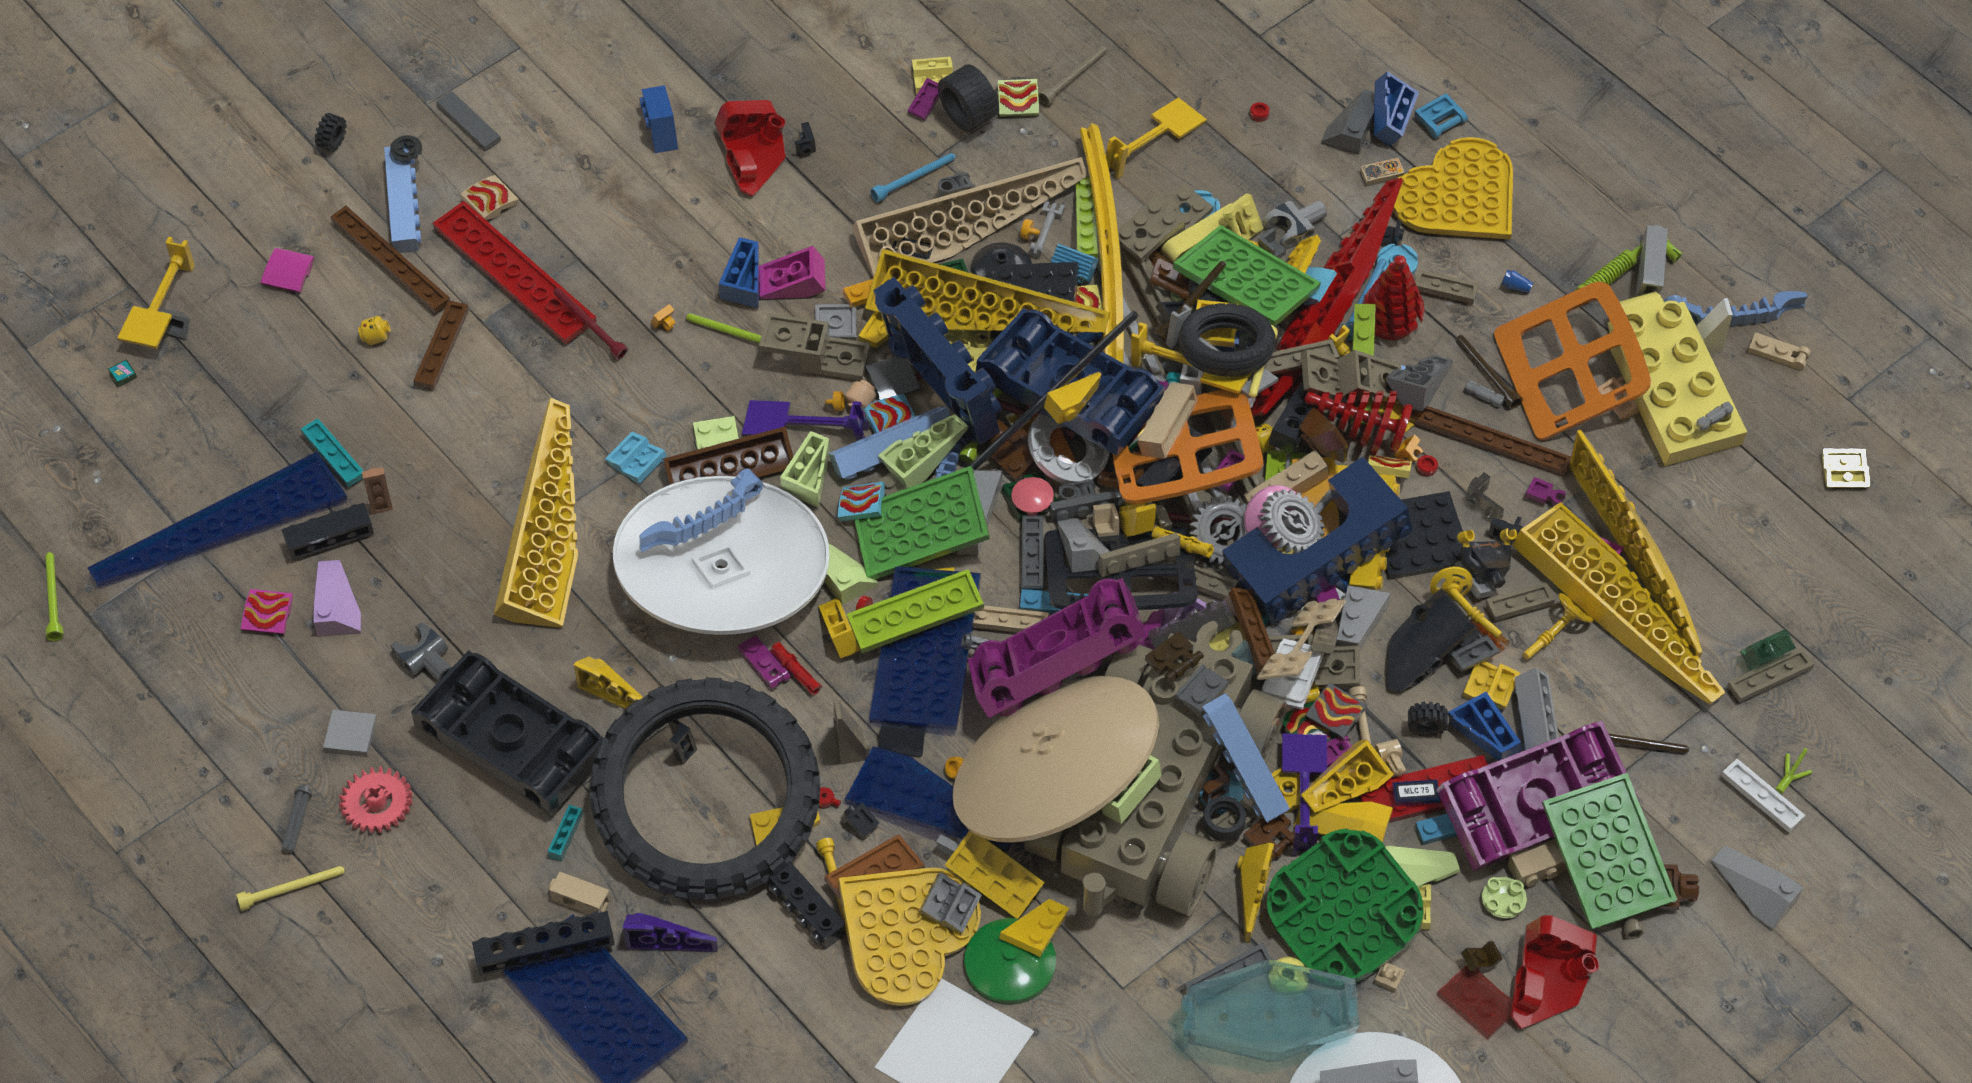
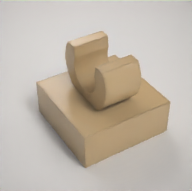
[1374,962,1405,993]

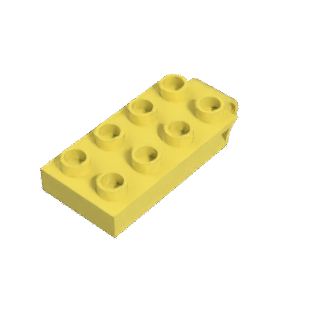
[1608,292,1747,466]

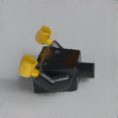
[1457,528,1517,588]

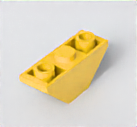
[1117,503,1156,537]

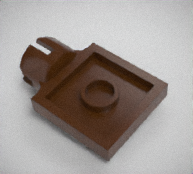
[986,420,1036,482]
[1652,864,1699,910]

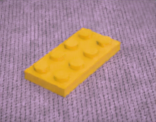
[945,831,1045,919]

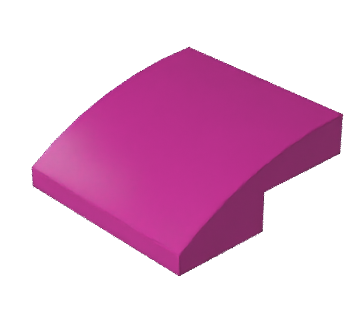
[261,248,315,293]

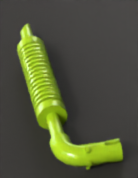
[1575,239,1683,291]

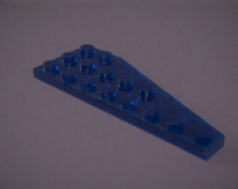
[845,746,1013,852]

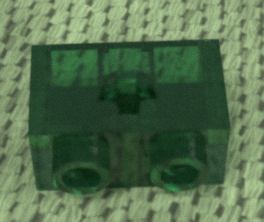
[1740,629,1796,671]

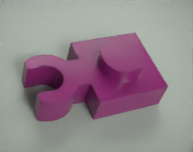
[1525,477,1566,506]

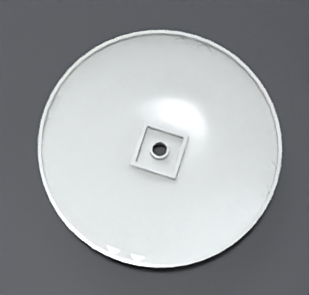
[613,476,829,635]

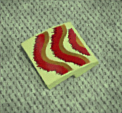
[998,79,1039,117]

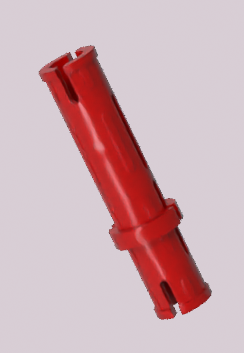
[770,642,822,696]

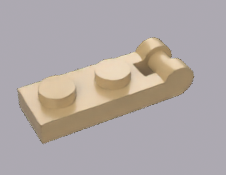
[1748,332,1811,370]

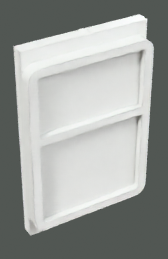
[1262,638,1324,710]

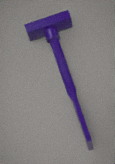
[742,400,869,441]
[1282,733,1327,857]

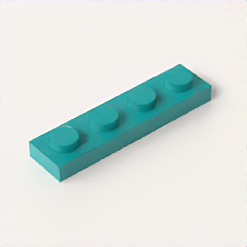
[301,418,364,487]

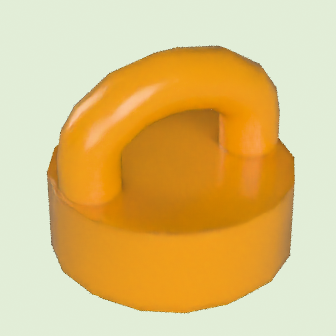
[1020,219,1041,240]
[825,391,845,412]
[945,757,964,779]

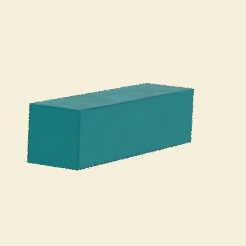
[548,805,583,862]

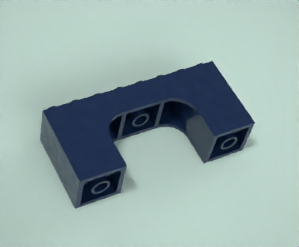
[1222,457,1413,625]

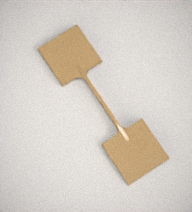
[1257,599,1346,680]

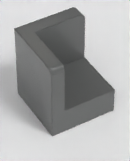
[1258,228,1286,259]

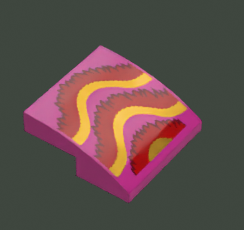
[241,589,293,635]

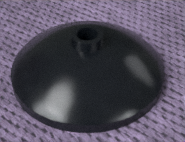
[971,242,1032,280]

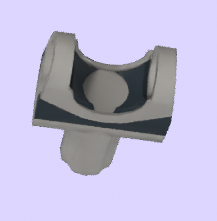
[1263,201,1327,249]

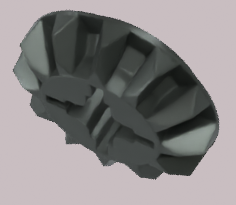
[390,135,422,163]

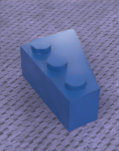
[1374,71,1419,146]
[639,85,678,153]
[719,237,760,308]
[1448,692,1521,761]

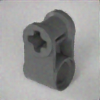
[937,172,976,198]
[1058,479,1096,501]

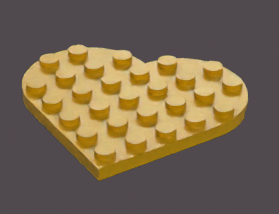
[1393,137,1513,240]
[838,868,981,1006]

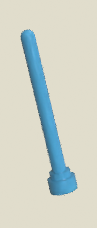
[870,153,955,203]
[1338,259,1386,341]

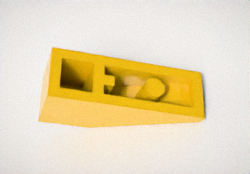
[1044,372,1102,424]
[819,598,860,659]

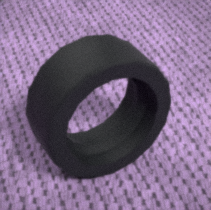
[1203,796,1246,841]

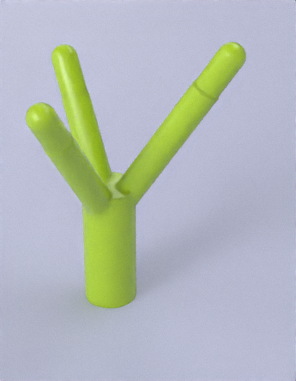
[1775,748,1812,794]

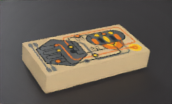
[1360,158,1405,186]

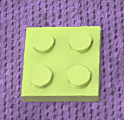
[693,416,739,449]

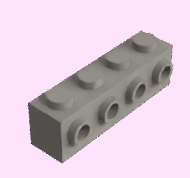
[1514,668,1559,750]

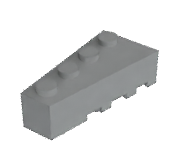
[957,470,1002,556]

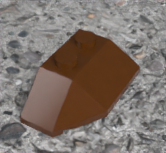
[1299,408,1348,463]

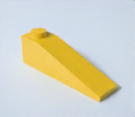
[1237,843,1274,943]

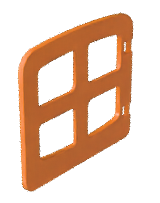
[1494,282,1651,441]
[1112,389,1264,504]

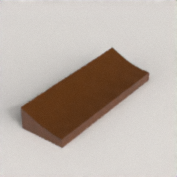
[661,426,794,485]

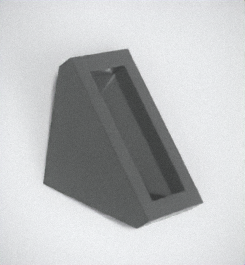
[158,309,190,339]

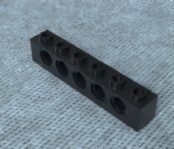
[1268,375,1323,454]
[472,911,615,976]

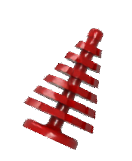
[1362,255,1425,341]
[1305,391,1413,455]

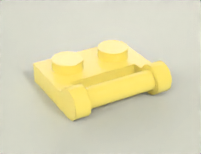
[1223,193,1264,240]

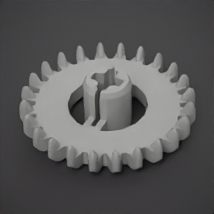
[1260,489,1325,554]
[1189,495,1247,565]

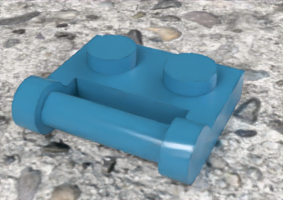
[1414,93,1468,139]

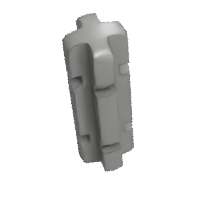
[1465,380,1504,407]
[1696,402,1734,431]

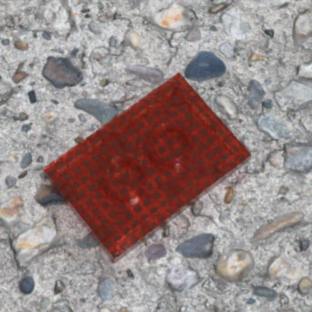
[1437,964,1513,1040]

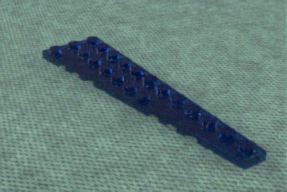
[87,452,348,587]

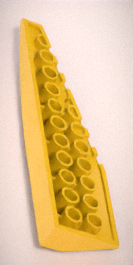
[865,249,1111,333]
[493,398,578,628]

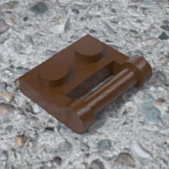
[1148,258,1190,301]

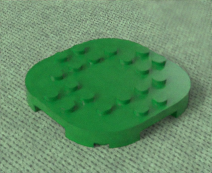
[1267,828,1424,985]

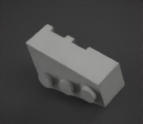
[1336,586,1391,651]

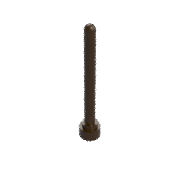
[1154,261,1226,342]
[1457,335,1523,409]
[1584,725,1689,754]

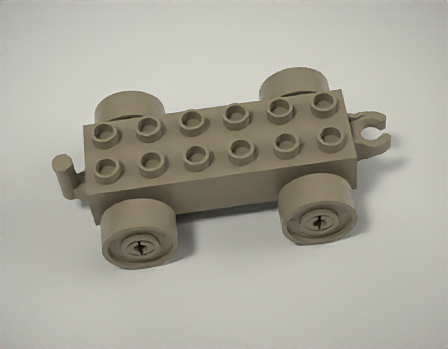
[1024,621,1287,916]

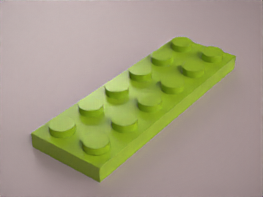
[847,569,984,653]

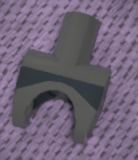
[390,623,452,682]

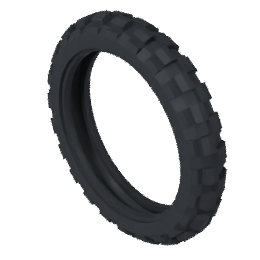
[590,677,820,901]

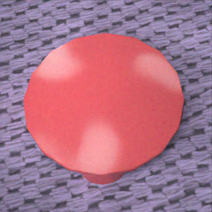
[1011,477,1054,516]

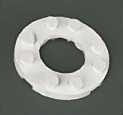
[1028,413,1109,484]

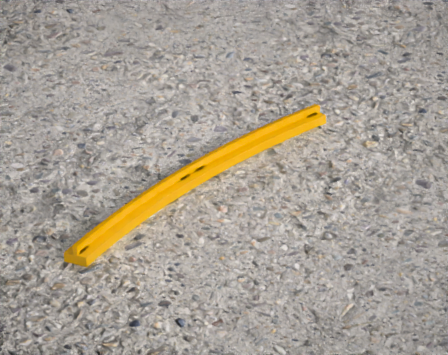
[1079,123,1124,363]

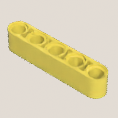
[1161,203,1240,263]

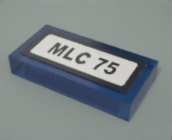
[1392,779,1440,806]

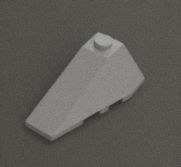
[1711,846,1803,930]
[1320,1059,1418,1083]

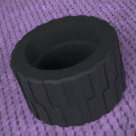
[937,64,999,132]

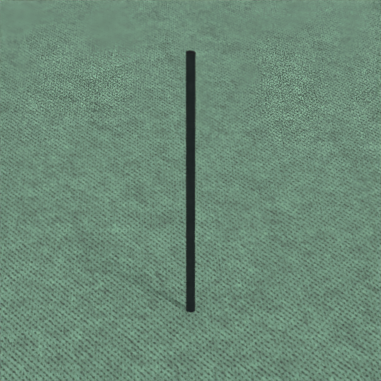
[968,310,1139,470]

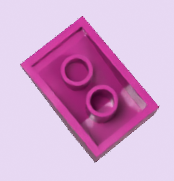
[759,246,826,299]

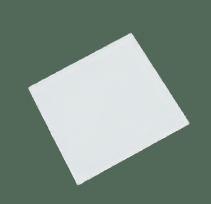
[874,978,1034,1083]

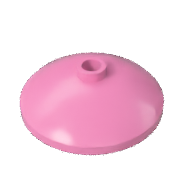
[1244,485,1296,548]

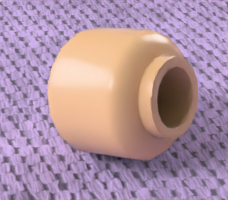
[845,380,876,409]

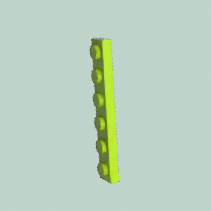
[1076,177,1098,258]
[1351,304,1375,425]

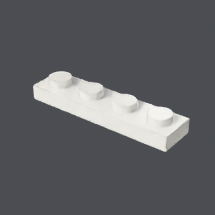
[1721,759,1806,833]

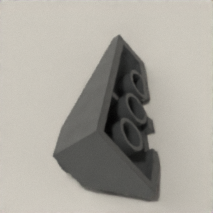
[1321,89,1375,154]

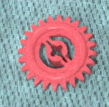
[339,766,413,833]

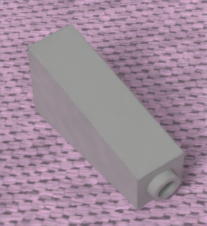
[1635,225,1668,297]

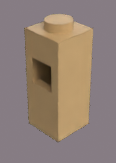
[549,872,611,915]

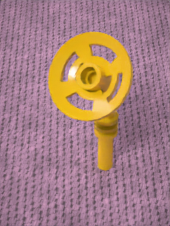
[1430,567,1502,639]
[1522,593,1594,660]

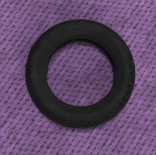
[1178,303,1276,377]

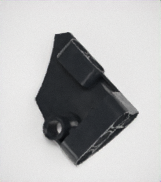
[1388,588,1481,692]

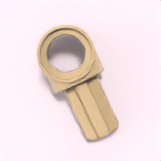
[1374,739,1406,777]

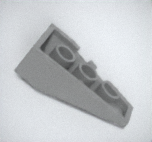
[1056,518,1110,572]

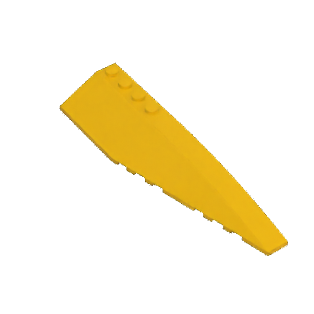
[1569,430,1703,659]
[1512,502,1725,705]

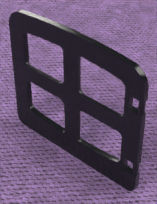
[1045,527,1198,610]

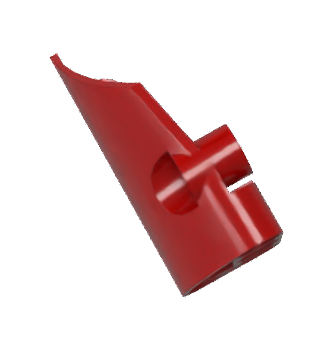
[714,100,786,197]
[1511,915,1599,1029]

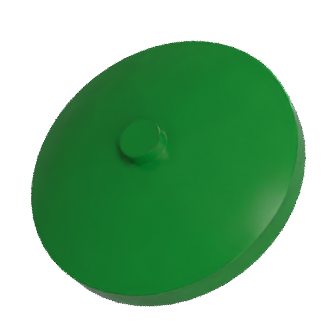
[964,918,1056,1005]

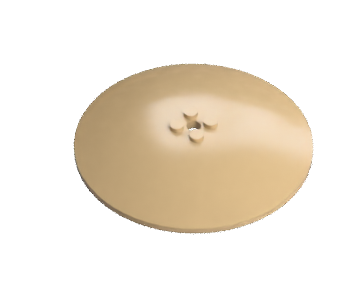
[953,676,1159,842]

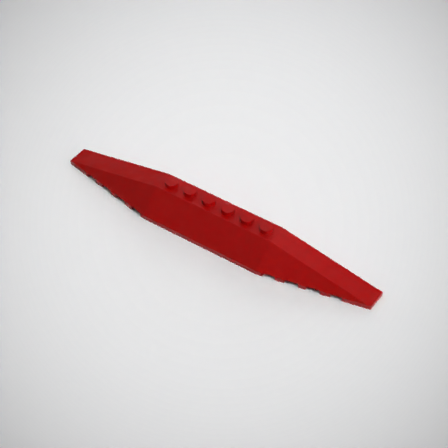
[1251,178,1403,417]

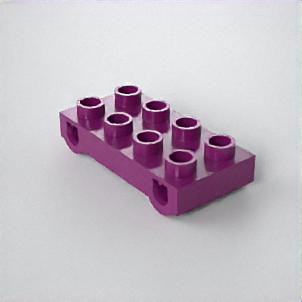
[968,578,1146,718]
[1436,721,1640,871]

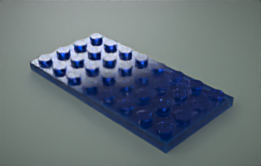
[869,566,981,730]
[501,914,688,1083]

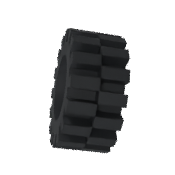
[315,113,347,152]
[1408,701,1448,737]

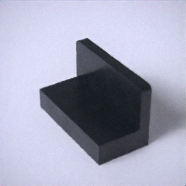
[669,720,698,765]
[879,721,927,756]

